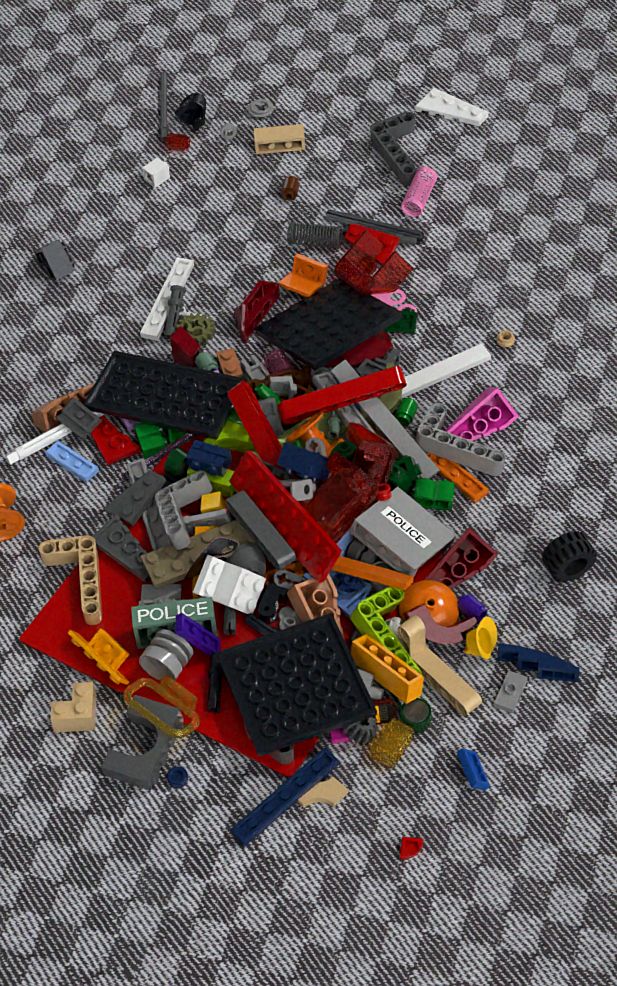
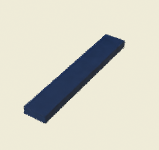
[230,748,340,847]

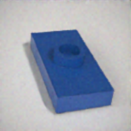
[457,748,490,791]

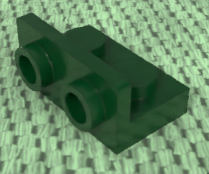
[382,307,418,335]

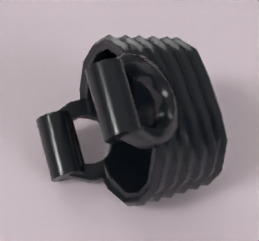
[175,93,206,131]

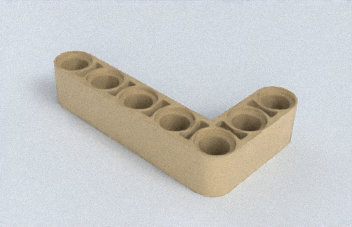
[39,535,102,625]
[398,615,482,716]

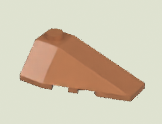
[31,383,95,433]
[287,574,344,638]

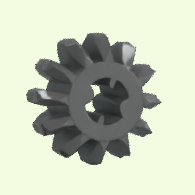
[343,717,378,745]

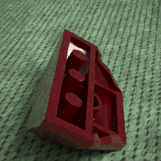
[234,280,280,343]
[324,331,393,367]

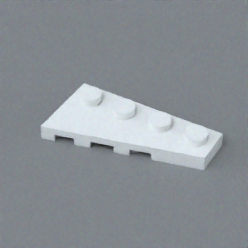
[415,88,488,126]

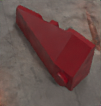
[424,528,499,589]

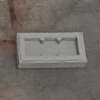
[494,670,528,713]

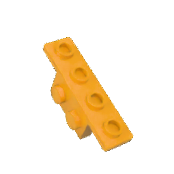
[68,628,130,685]

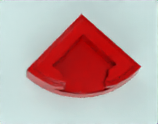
[400,837,424,860]

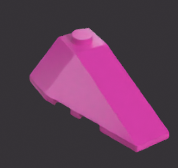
[445,387,519,441]

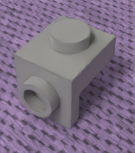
[268,376,297,399]

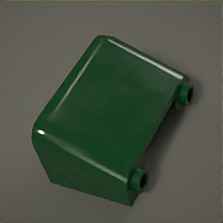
[331,442,414,495]

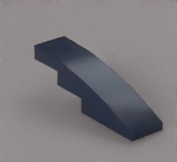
[497,643,580,682]

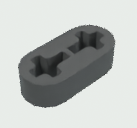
[273,569,307,591]

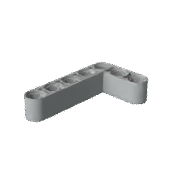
[415,403,506,476]
[155,471,213,550]

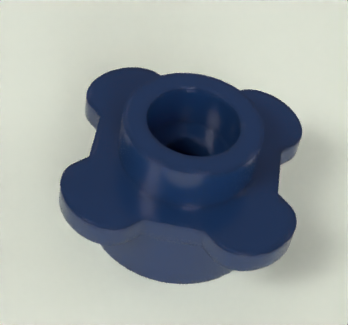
[339,574,360,593]

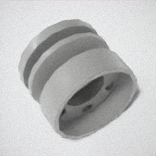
[139,629,194,684]

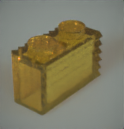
[369,718,414,769]

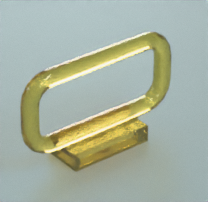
[123,675,200,739]

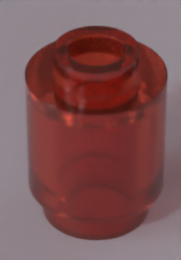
[166,133,190,151]

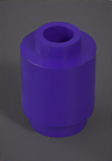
[458,594,488,623]

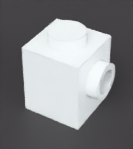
[142,158,170,188]

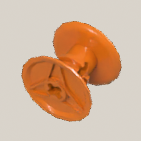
[285,411,345,457]
[0,483,25,542]

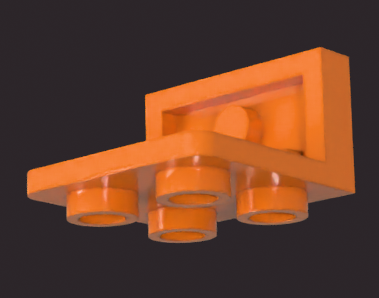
[279,254,328,297]

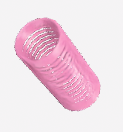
[401,167,437,217]

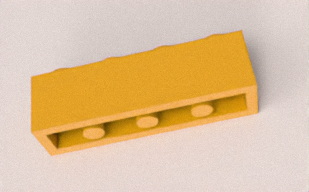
[351,634,424,704]

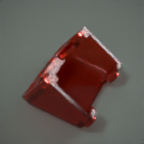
[329,422,396,515]
[298,451,379,544]

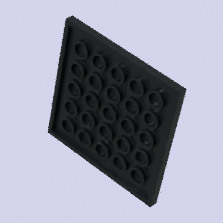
[254,278,403,371]
[216,613,377,757]

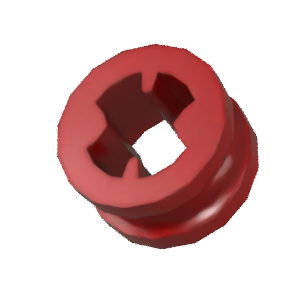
[373,483,392,501]

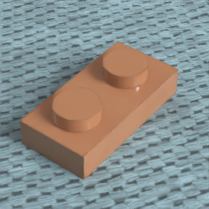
[216,348,243,378]

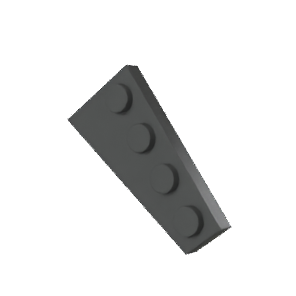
[92,514,150,583]

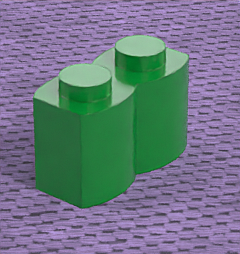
[134,422,168,459]
[414,478,455,511]

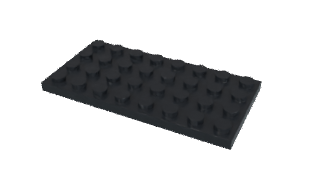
[83,350,246,440]

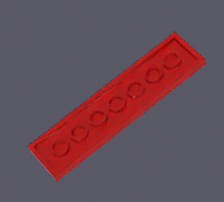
[229,451,342,582]

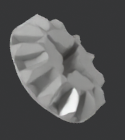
[248,99,274,120]

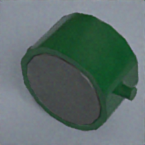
[164,448,189,480]
[400,698,432,734]

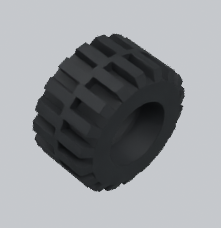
[541,531,597,582]

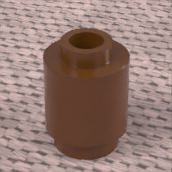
[280,176,300,201]

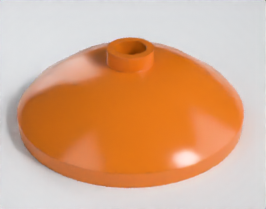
[399,580,459,627]

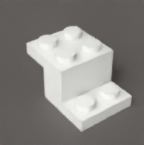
[193,555,266,614]

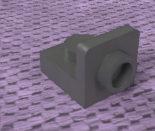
[374,348,401,368]

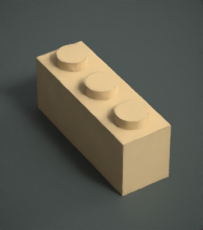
[254,124,305,154]

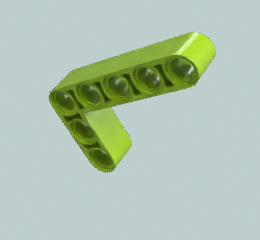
[351,586,422,675]

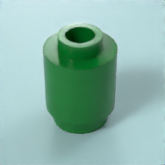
[395,398,418,426]

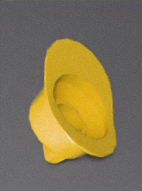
[464,617,497,660]

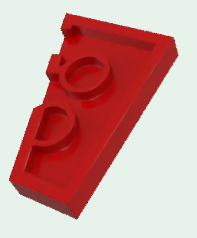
[345,223,400,269]
[90,416,142,466]

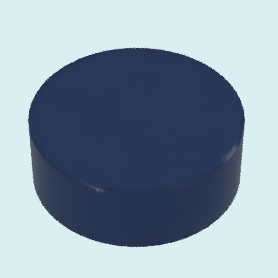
[167,766,188,789]

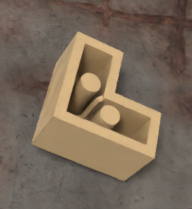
[50,682,96,732]

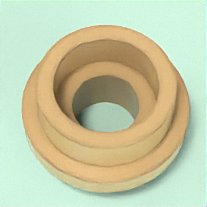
[497,330,515,347]

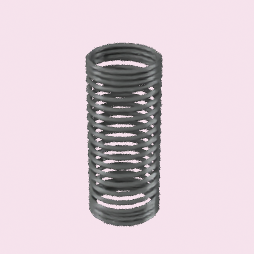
[287,222,342,249]

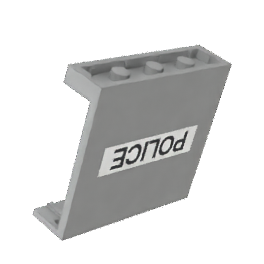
[349,486,457,576]

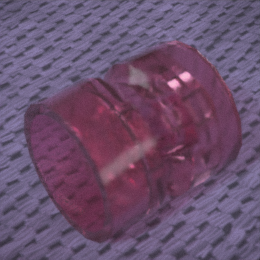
[264,350,296,374]

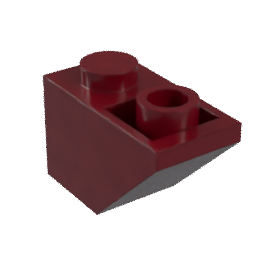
[170,326,201,367]

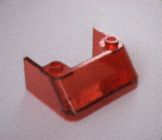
[334,230,414,295]

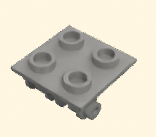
[139,584,182,605]

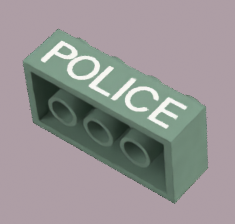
[131,597,218,649]

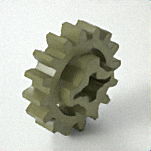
[176,312,215,346]

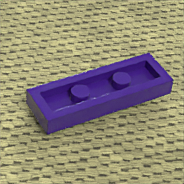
[175,613,221,656]

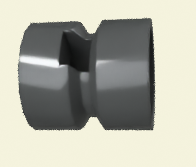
[346,538,382,565]

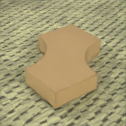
[297,777,349,808]

